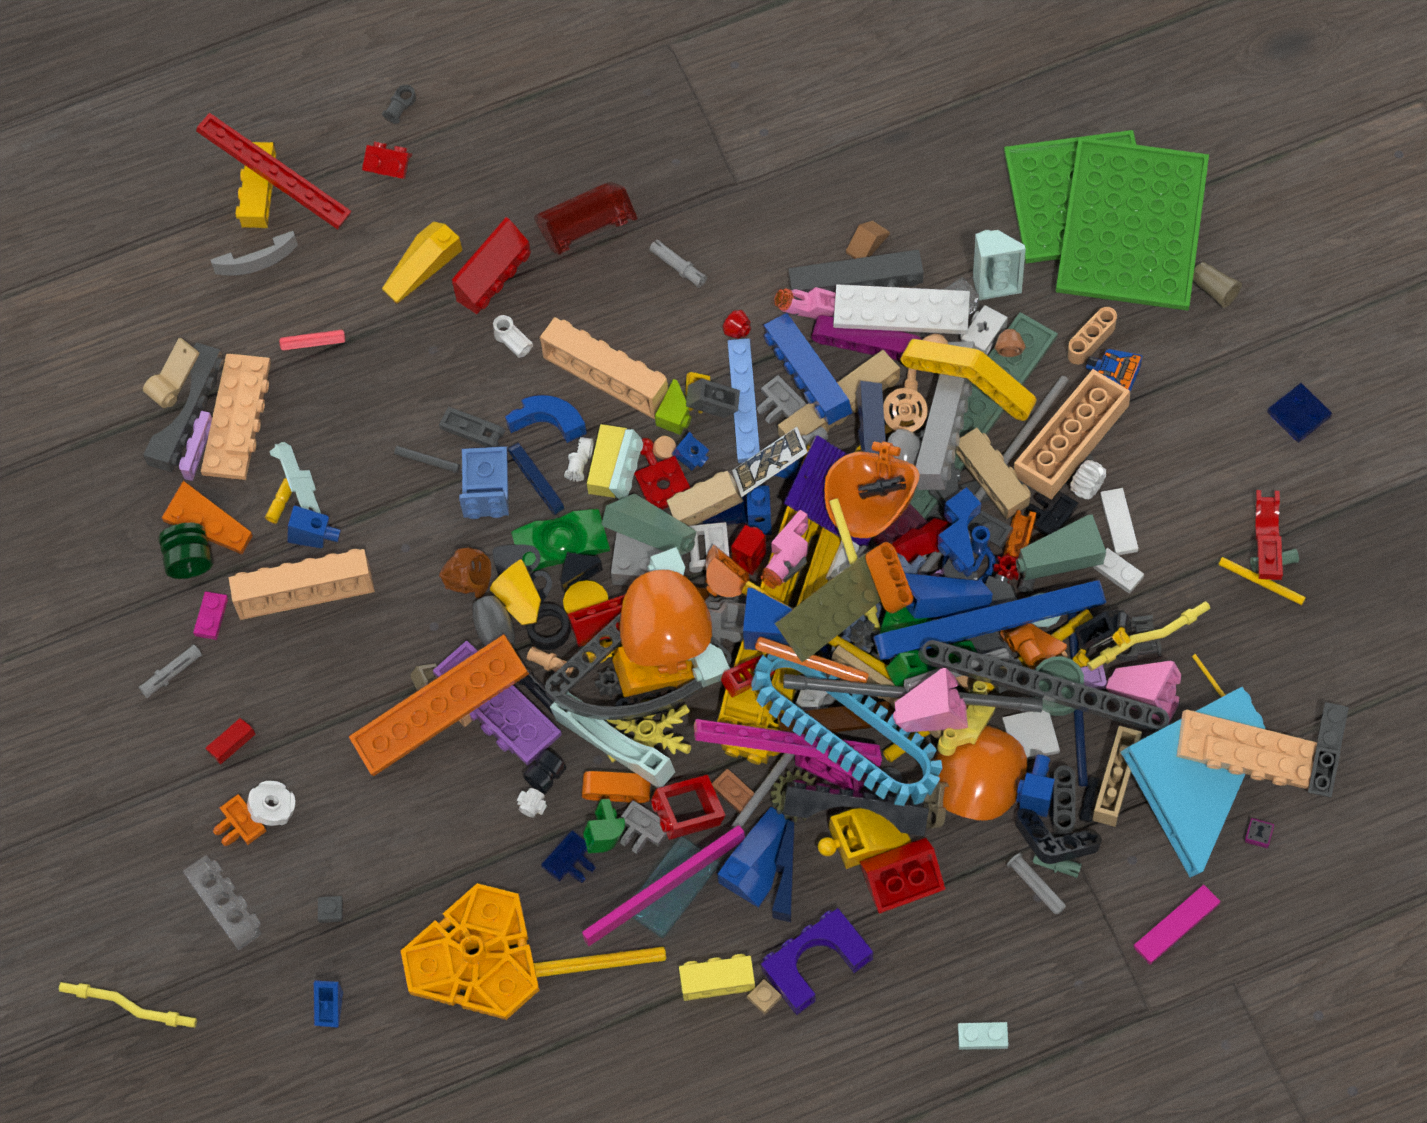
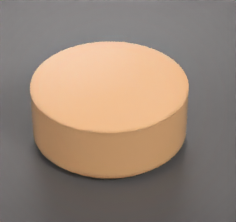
[653,436,676,460]

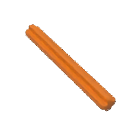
[755,637,869,683]

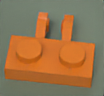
[213,794,266,846]

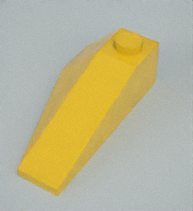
[382,222,462,304]

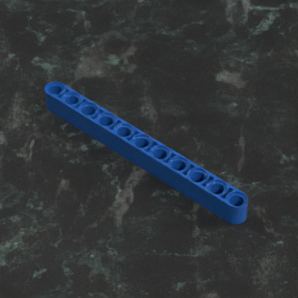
[873,580,1107,660]

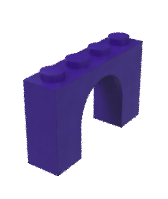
[761,908,873,1015]

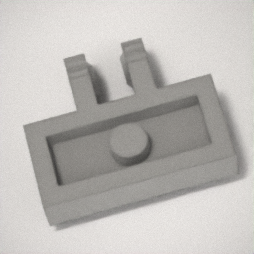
[756,375,806,424]
[620,800,667,854]

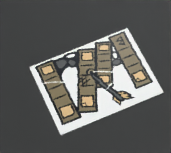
[732,427,808,497]

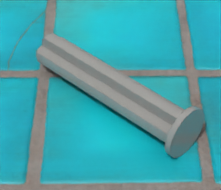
[1007,853,1066,915]

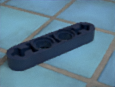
[508,443,564,515]

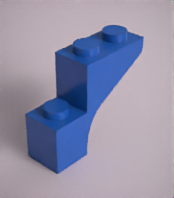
[937,487,981,577]

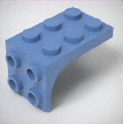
[459,446,509,519]

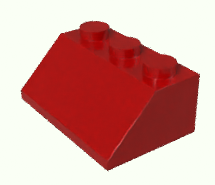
[859,838,946,914]

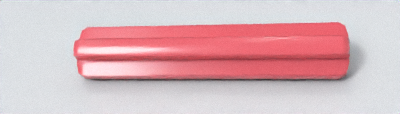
[280,330,345,350]

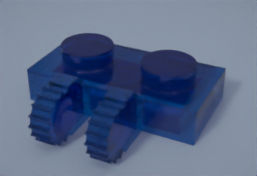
[541,830,595,883]

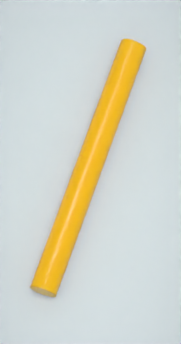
[1218,557,1306,605]

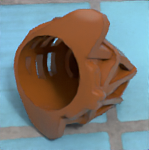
[439,547,491,598]

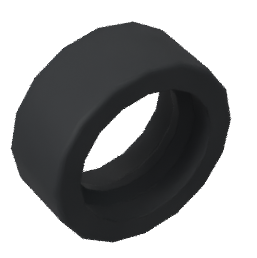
[526,604,571,650]

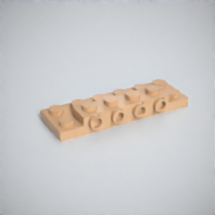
[201,353,271,480]
[1177,710,1317,790]

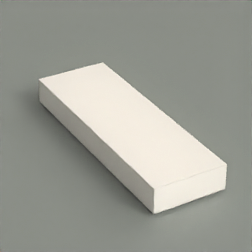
[1100,488,1138,555]

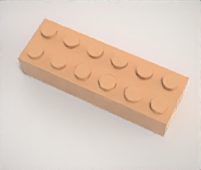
[540,317,668,419]
[1014,369,1130,500]
[229,549,375,620]

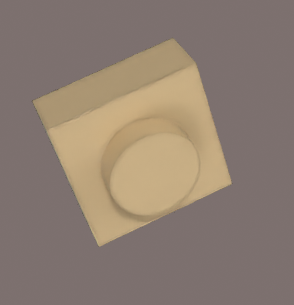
[747,979,782,1014]

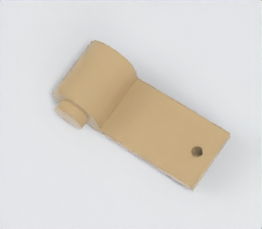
[143,338,200,408]

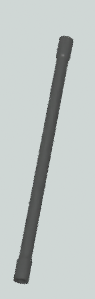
[783,674,1043,713]

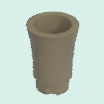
[1193,262,1242,308]

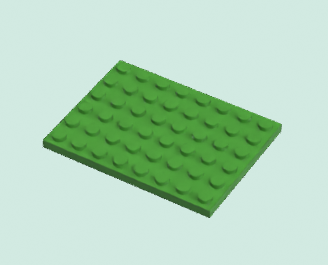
[1056,137,1209,311]

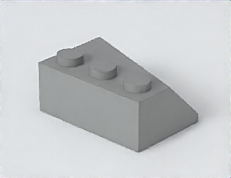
[611,532,685,586]

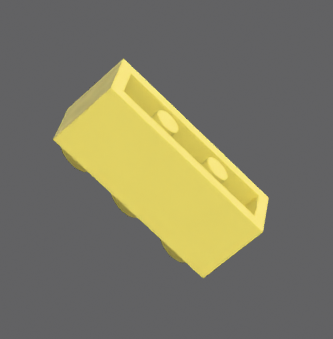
[587,424,627,498]
[679,954,755,1001]

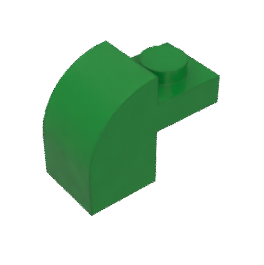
[583,799,625,854]

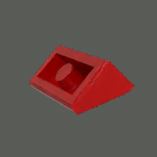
[205,718,256,765]

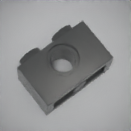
[686,379,740,418]

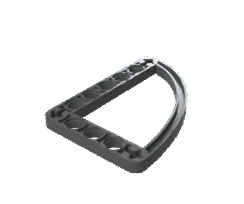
[545,613,732,720]

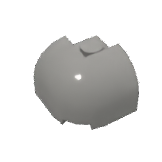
[705,595,747,644]

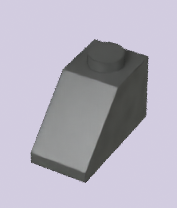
[985,574,1019,606]

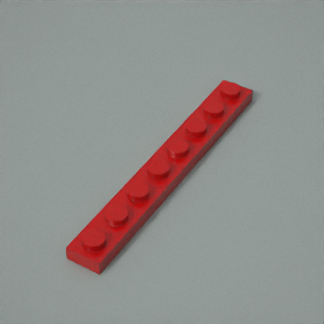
[196,113,351,230]

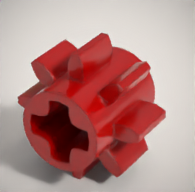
[993,553,1019,583]

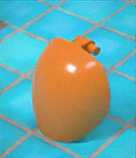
[824,441,920,538]
[620,570,712,675]
[934,725,1027,821]

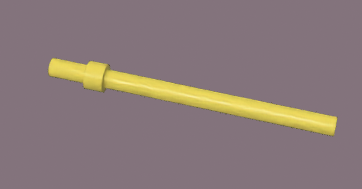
[829,498,881,631]

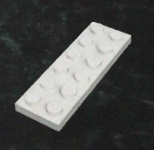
[834,284,970,334]

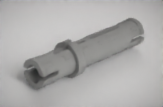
[649,240,707,288]
[139,644,202,698]

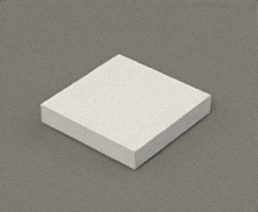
[1002,710,1060,760]

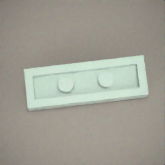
[609,429,643,500]

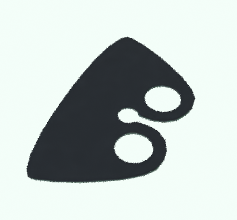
[493,545,552,605]

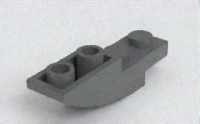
[1308,702,1349,798]

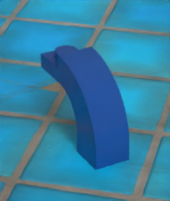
[505,395,587,443]

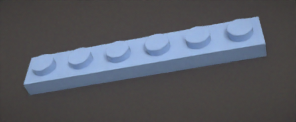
[728,338,760,463]

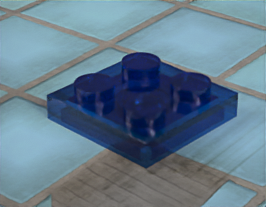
[1267,383,1332,443]

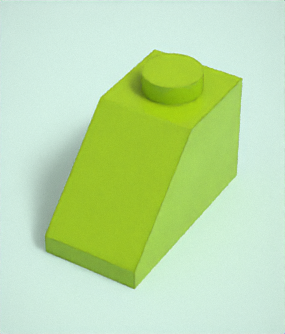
[655,379,691,435]

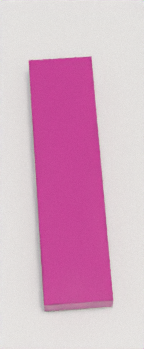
[1133,885,1221,965]

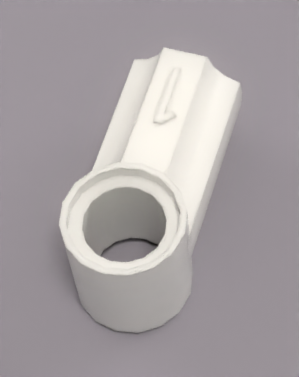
[493,315,533,358]

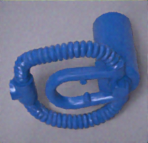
[942,526,996,583]

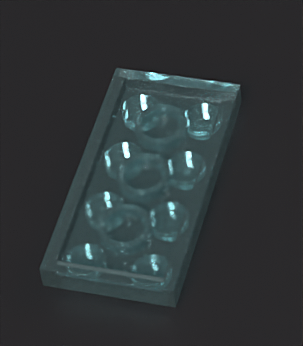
[632,836,720,939]

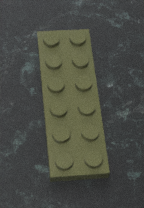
[775,551,881,662]

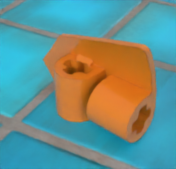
[1000,623,1067,669]

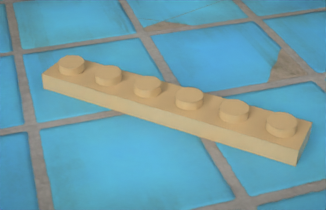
[831,646,944,739]

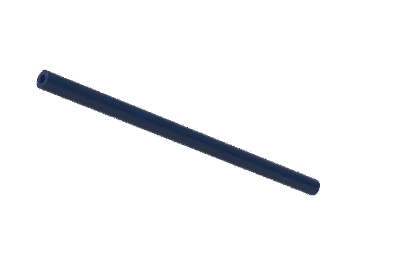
[1068,612,1088,787]

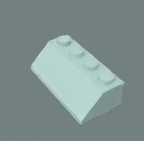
[973,230,1025,301]

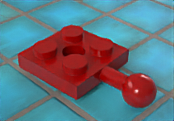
[634,438,690,510]

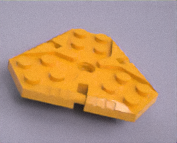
[401,883,540,1020]

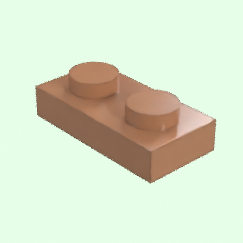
[712,769,761,813]

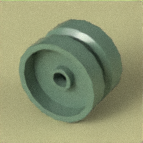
[1033,657,1084,716]

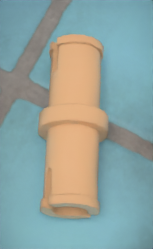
[527,646,574,677]

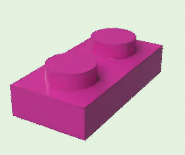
[193,592,228,640]

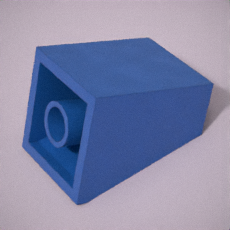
[743,588,792,651]

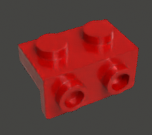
[362,142,412,179]

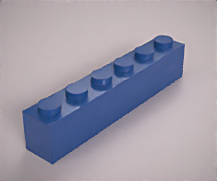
[764,313,852,425]

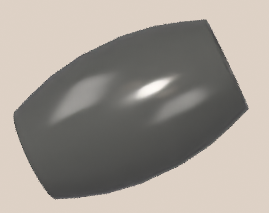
[472,596,515,648]

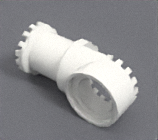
[564,437,593,482]

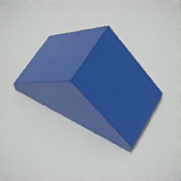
[314,981,343,1027]

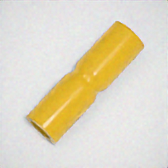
[265,478,292,524]

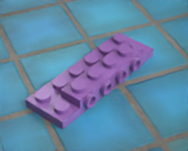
[433,641,562,766]

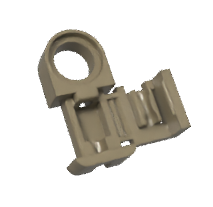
[907,780,949,829]

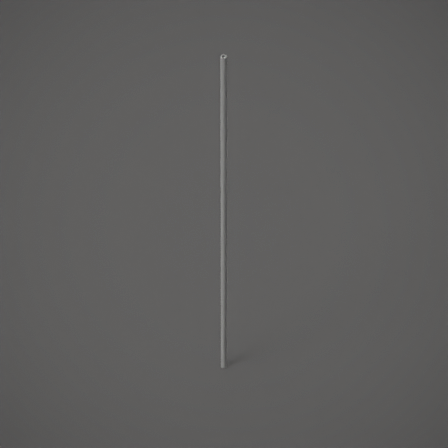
[731,376,1069,828]

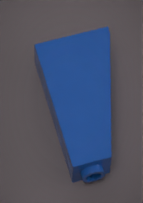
[905,573,993,619]

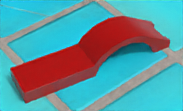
[1255,490,1283,580]

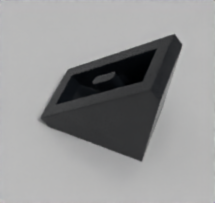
[560,552,603,594]

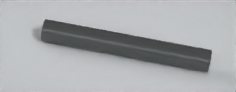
[394,446,460,473]

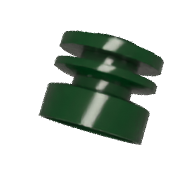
[158,523,213,579]

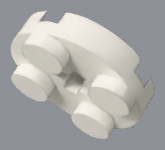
[247,781,295,826]

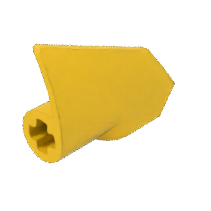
[490,560,541,625]

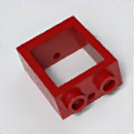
[651,774,725,840]

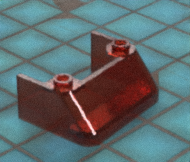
[534,182,638,255]

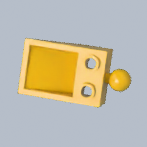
[818,808,911,869]

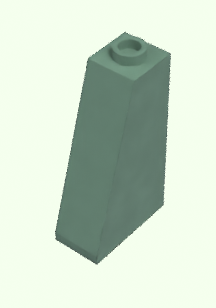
[601,493,697,556]
[1016,514,1106,580]

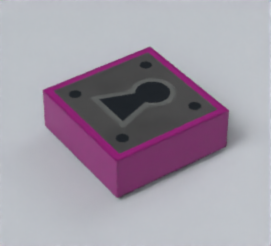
[1245,818,1274,849]

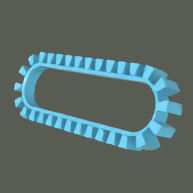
[751,646,942,806]

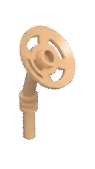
[883,368,928,432]

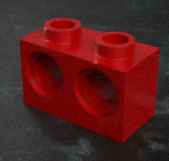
[731,525,766,576]

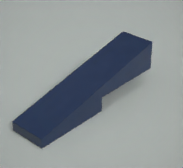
[855,381,886,454]
[772,821,795,923]

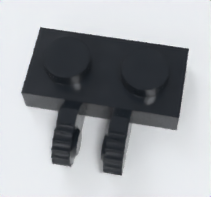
[1026,491,1079,536]

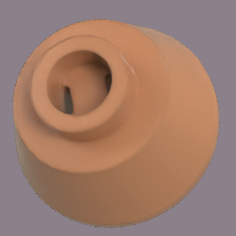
[995,329,1026,357]

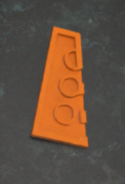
[162,481,253,554]

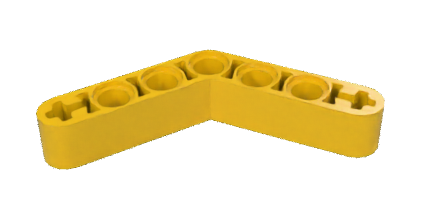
[900,339,1037,421]

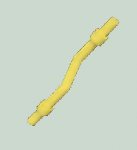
[1087,601,1210,671]
[59,982,197,1028]

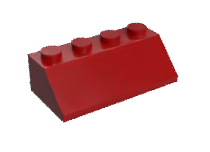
[452,217,531,314]

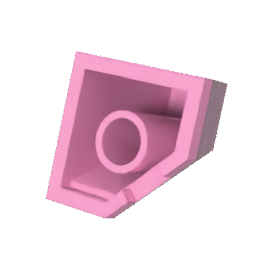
[1106,661,1181,725]
[893,668,968,732]

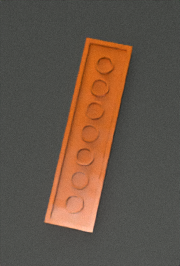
[349,634,529,776]

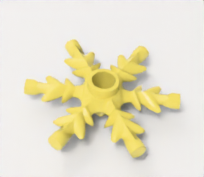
[607,699,691,763]

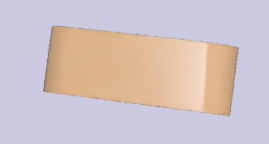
[1067,307,1117,365]

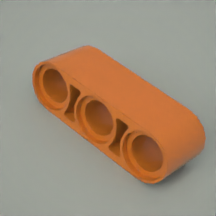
[866,542,913,613]
[582,771,651,803]

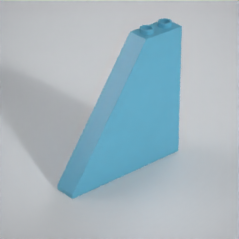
[1121,687,1265,878]

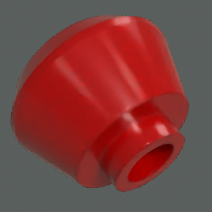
[723,310,751,339]

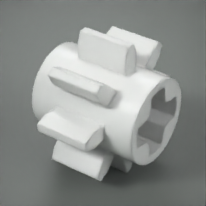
[516,788,547,818]

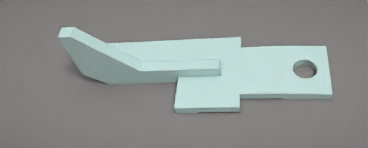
[269,442,321,514]

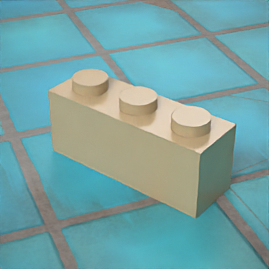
[667,471,743,526]

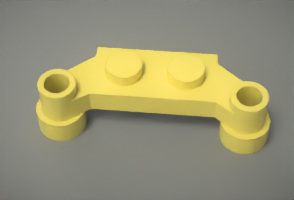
[937,681,995,756]

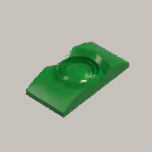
[511,509,610,572]

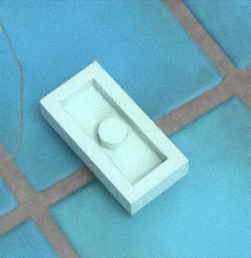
[958,1022,1008,1050]

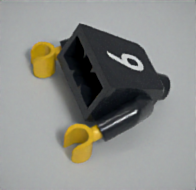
[1072,610,1132,668]

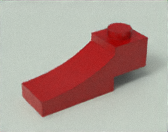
[891,518,949,563]

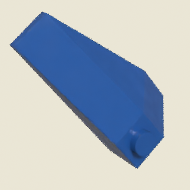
[718,807,791,908]

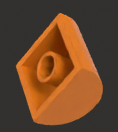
[706,545,749,597]

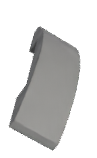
[211,231,298,275]

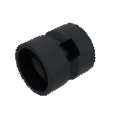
[523,750,567,794]

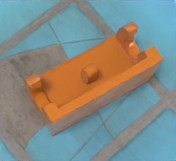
[1003,510,1036,558]

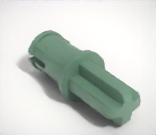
[1033,854,1082,878]

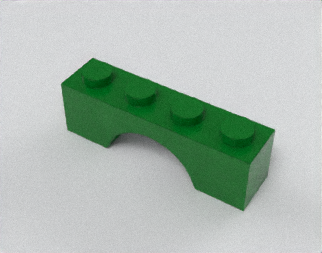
[886,641,977,687]

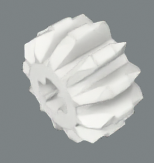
[1071,460,1106,500]

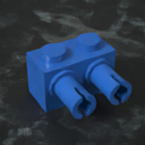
[1016,755,1055,817]

